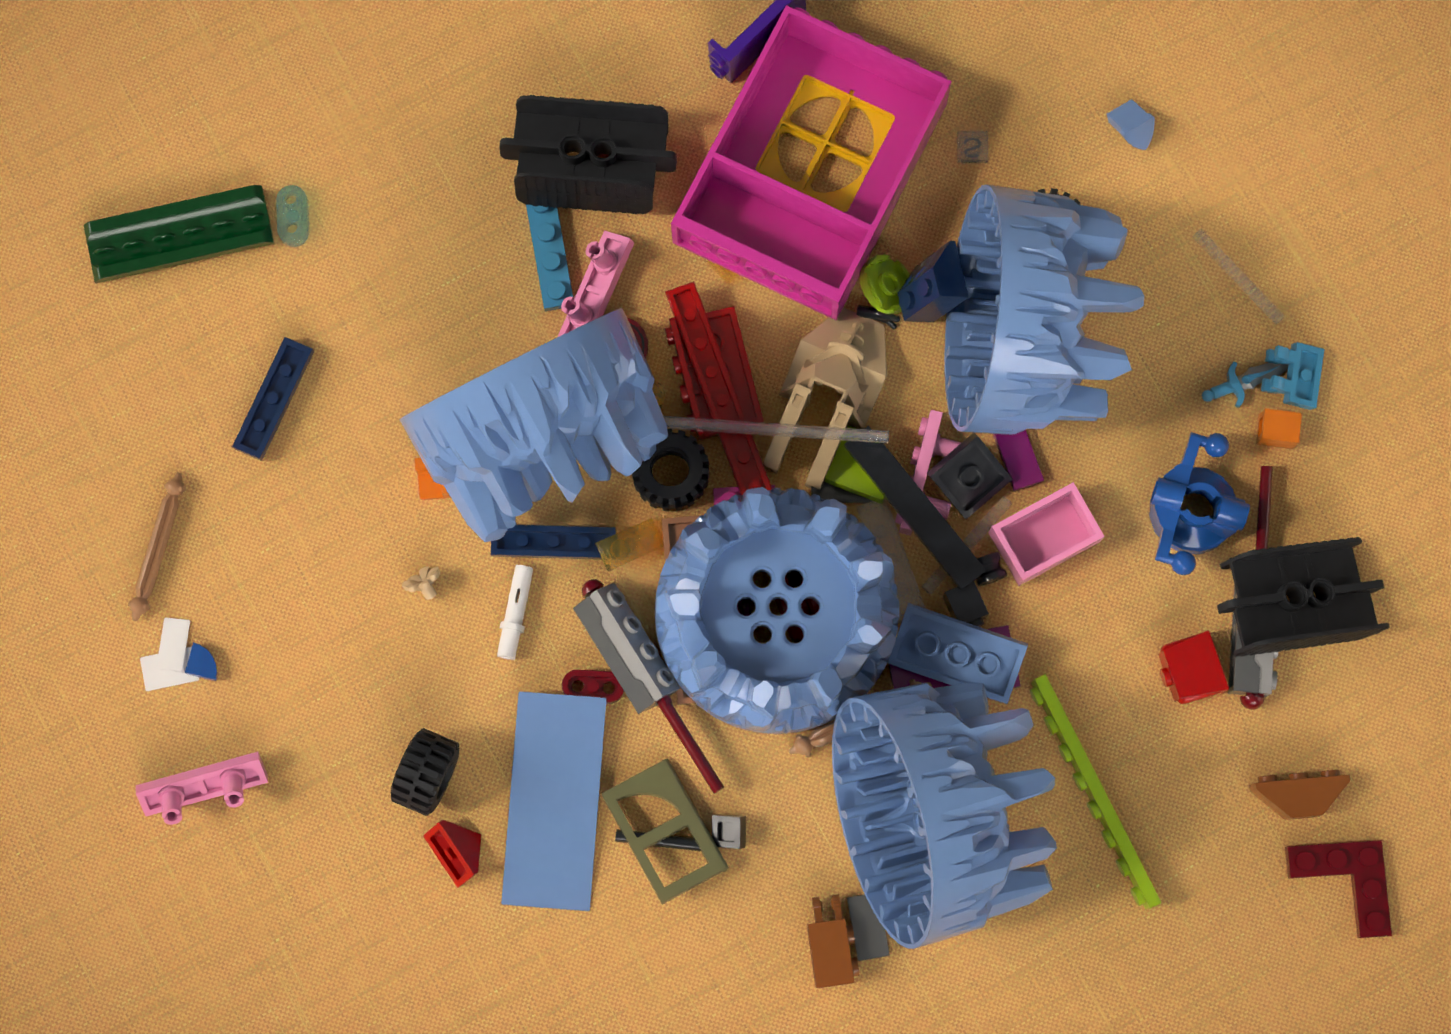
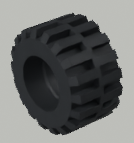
[632,429,709,512]
[391,728,459,816]

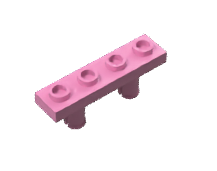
[558,230,634,337]
[895,410,961,535]
[136,752,268,825]

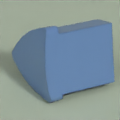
[1107,99,1155,150]

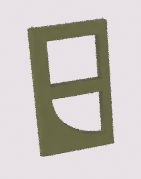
[602,759,729,905]

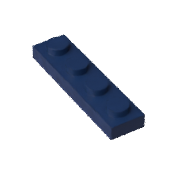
[232,337,314,461]
[490,525,616,560]

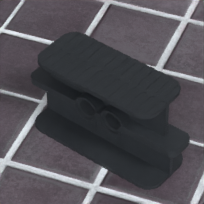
[499,95,677,214]
[1217,537,1390,657]

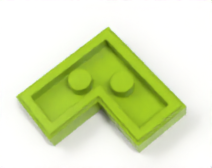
[825,425,885,504]

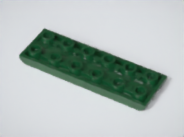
[83,185,274,284]

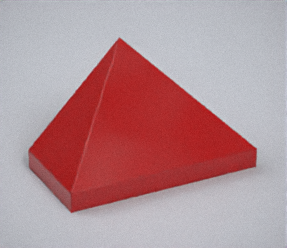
[423,820,481,888]

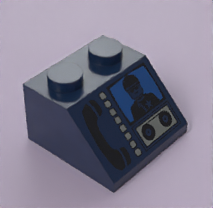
[898,241,969,322]

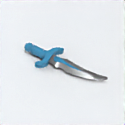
[1202,362,1288,408]

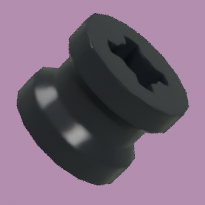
[976,552,1007,586]

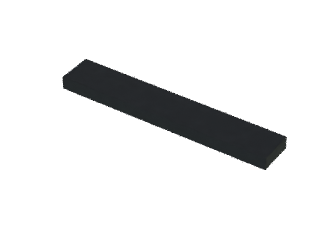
[844,425,986,591]

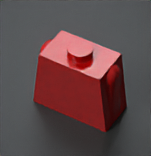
[1158,630,1229,704]

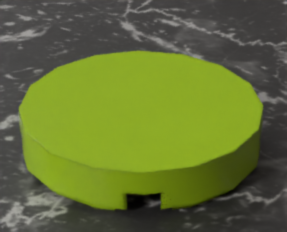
[860,254,910,314]

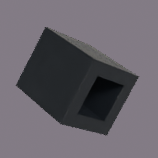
[943,581,989,627]

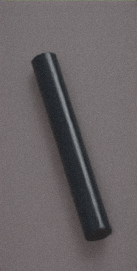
[615,829,701,851]

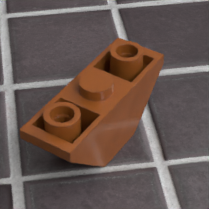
[1249,770,1350,820]

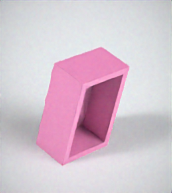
[988,482,1105,586]

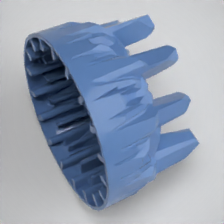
[944,184,1144,435]
[400,308,668,542]
[655,487,899,734]
[832,683,1057,949]

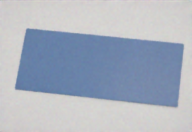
[501,692,606,911]

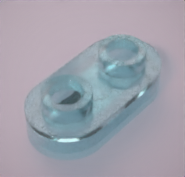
[276,185,309,247]

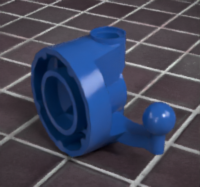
[1149,432,1250,575]

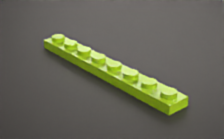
[1030,674,1162,910]

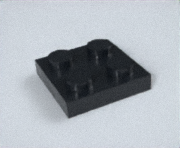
[927,433,1013,519]

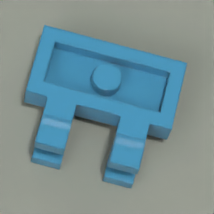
[1261,342,1324,410]

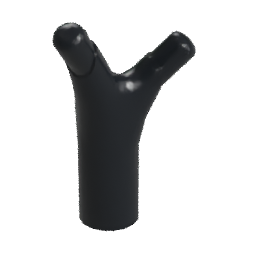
[856,305,900,330]

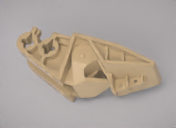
[763,308,887,490]

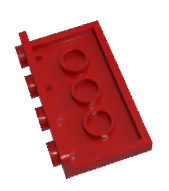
[664,306,764,440]

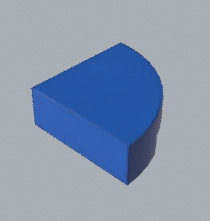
[185,642,217,681]

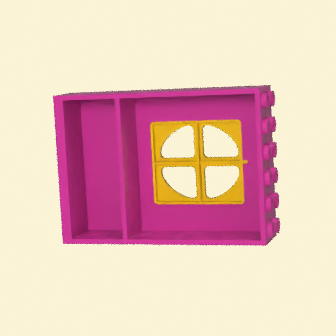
[671,5,952,321]

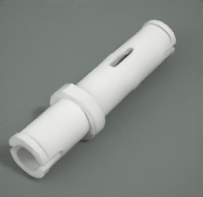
[497,565,533,660]

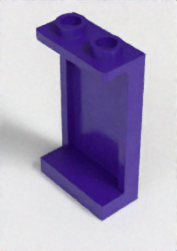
[708,0,806,83]

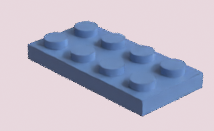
[888,603,1028,704]

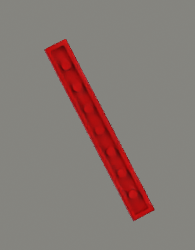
[665,281,772,495]

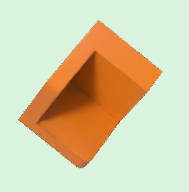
[1256,408,1302,449]
[414,458,451,500]

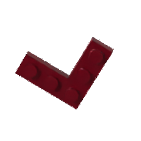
[1285,840,1392,938]

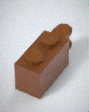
[807,894,860,988]

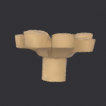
[402,566,441,600]

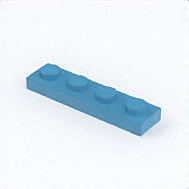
[526,205,573,312]

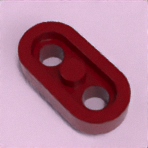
[562,670,624,704]

